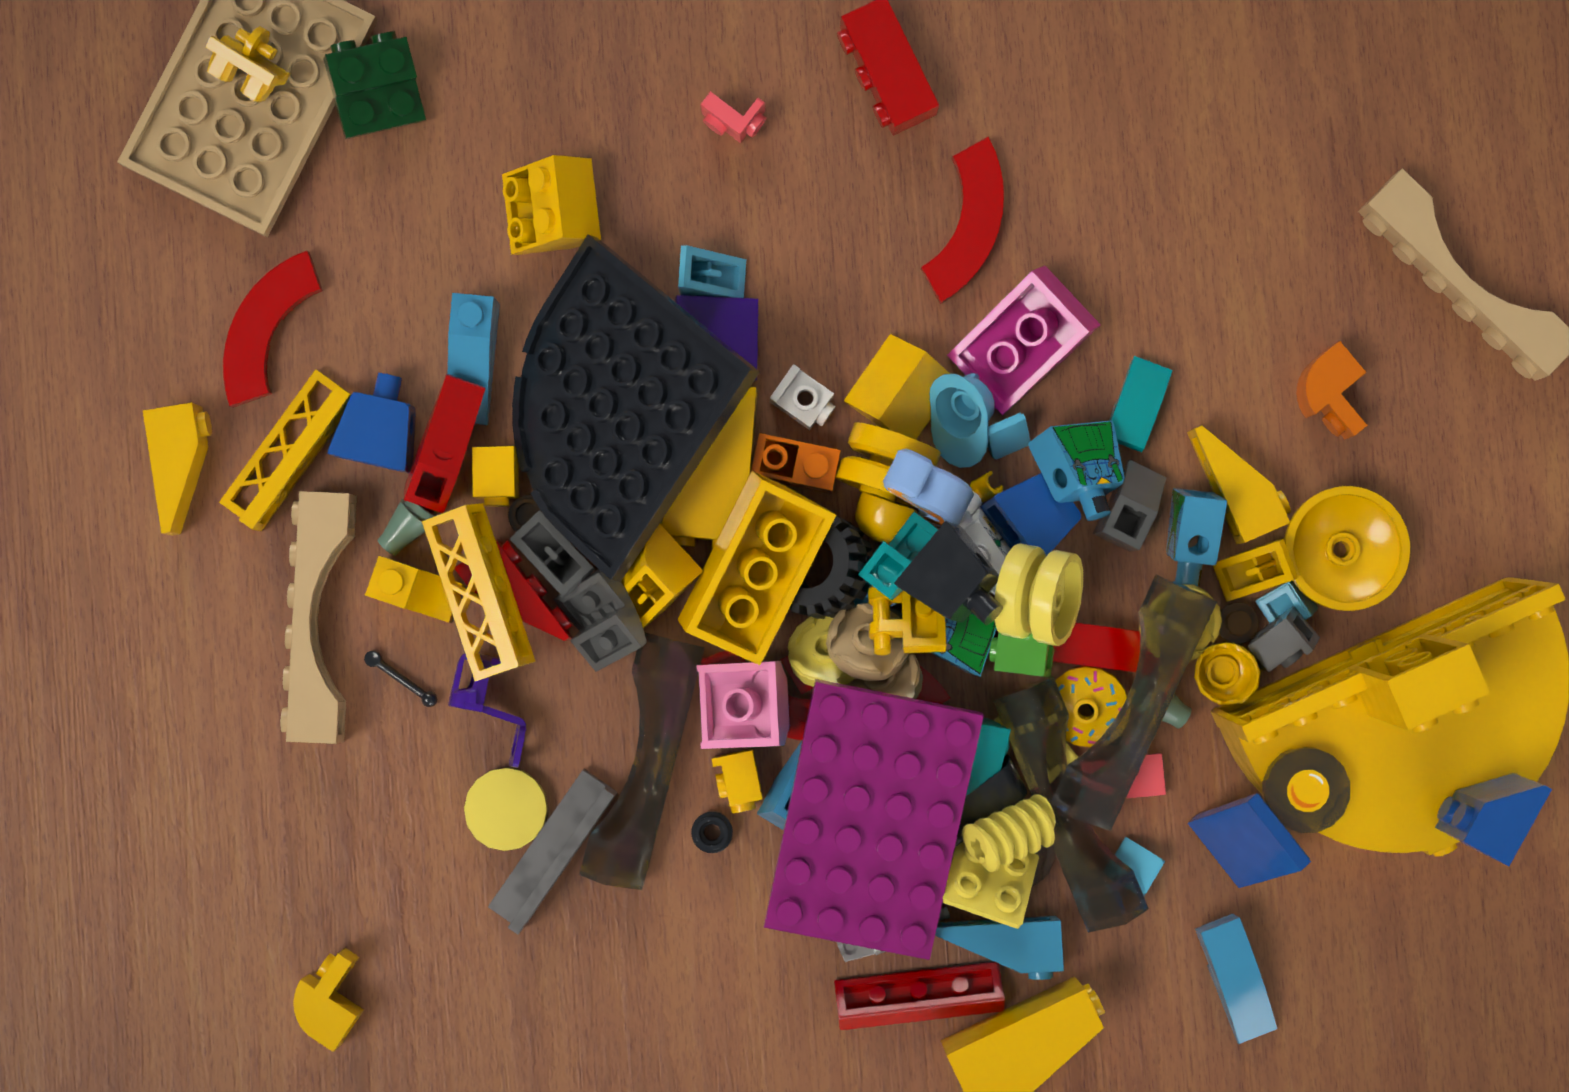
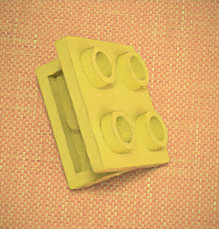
[943,841,1039,929]

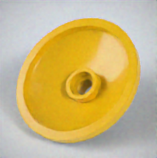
[1284,486,1410,611]

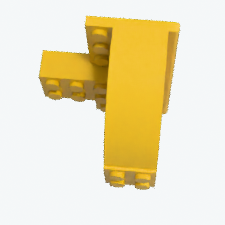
[1211,577,1569,857]

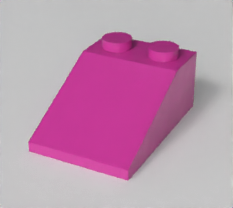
[947,265,1101,415]

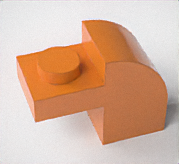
[1296,341,1368,440]

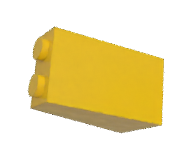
[662,387,757,548]
[940,976,1105,1092]

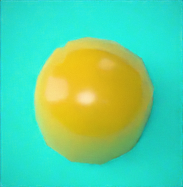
[855,492,917,544]
[1194,642,1261,705]

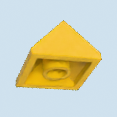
[843,334,950,439]

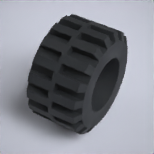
[789,516,872,619]

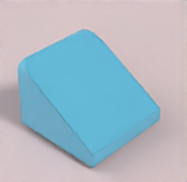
[987,412,1030,459]
[1255,581,1318,623]
[1104,837,1165,896]

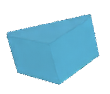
[678,245,747,298]

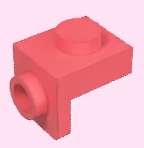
[700,91,767,143]

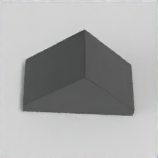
[510,510,595,598]

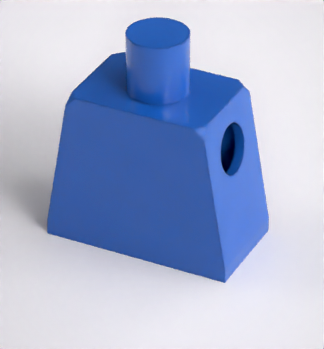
[327,373,416,473]
[980,473,1082,556]

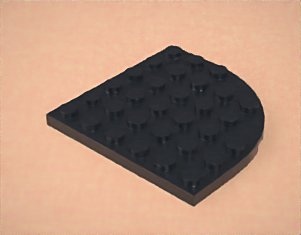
[512,234,760,582]

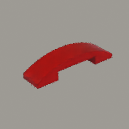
[994,623,1156,675]

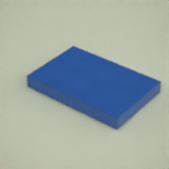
[1188,793,1311,888]

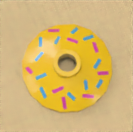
[1046,666,1129,747]

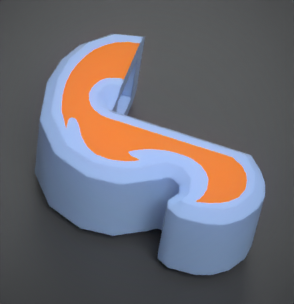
[883,449,974,527]

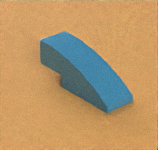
[1195,914,1277,1044]

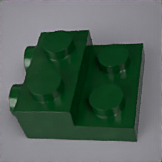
[323,31,426,140]

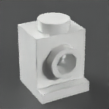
[770,364,836,430]

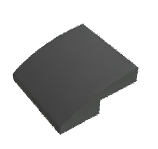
[553,569,647,672]

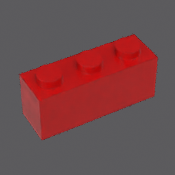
[837,0,940,136]

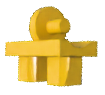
[205,26,290,102]

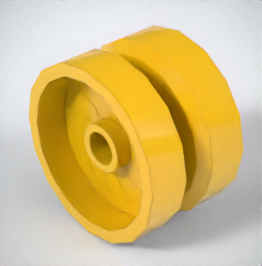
[835,422,941,508]

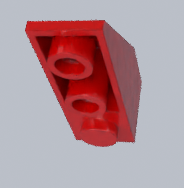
[404,374,486,513]
[455,538,573,641]

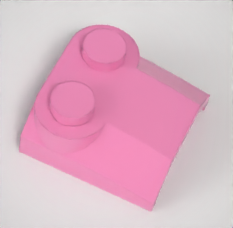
[697,661,789,749]

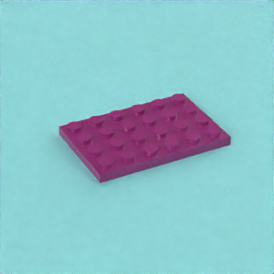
[764,679,984,960]

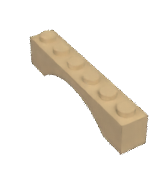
[1358,168,1569,381]
[280,491,357,744]

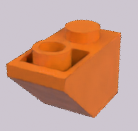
[750,433,841,494]

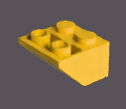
[502,155,601,255]
[621,523,703,629]

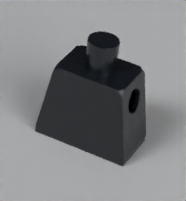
[894,521,1003,625]

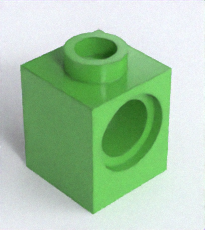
[989,633,1054,677]

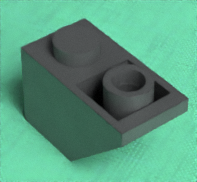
[1093,459,1166,552]

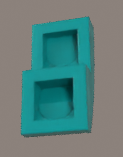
[1109,356,1173,452]
[858,512,938,600]

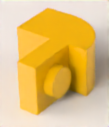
[293,948,364,1052]

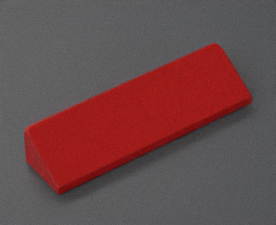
[834,962,1005,1030]

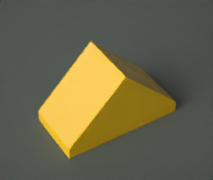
[1213,539,1298,602]

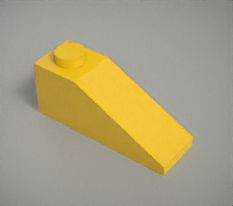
[143,402,212,536]
[1187,425,1291,544]

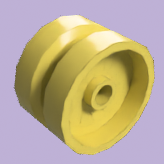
[994,543,1083,646]

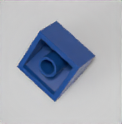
[1435,773,1552,866]

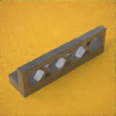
[488,769,618,935]

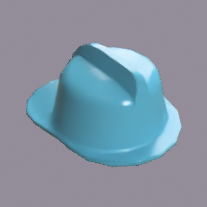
[929,373,995,468]

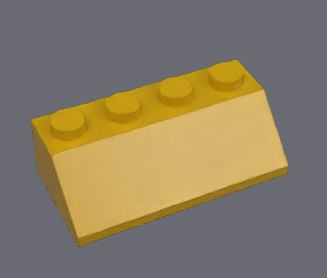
[678,470,836,665]

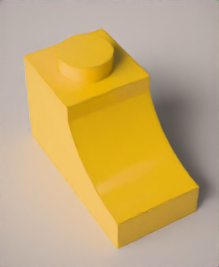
[365,556,465,623]

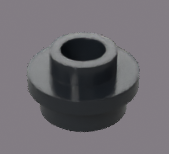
[691,811,733,853]

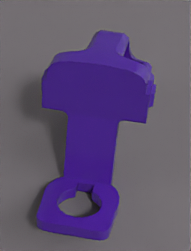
[448,654,526,768]

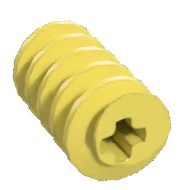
[962,794,1056,872]

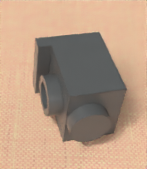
[1247,606,1320,672]

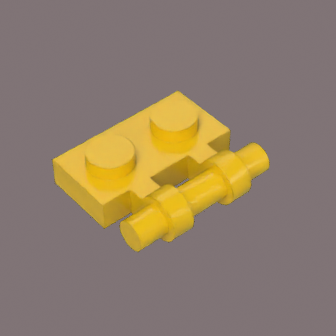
[868,586,946,656]

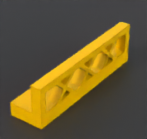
[219,369,351,532]
[422,503,536,681]

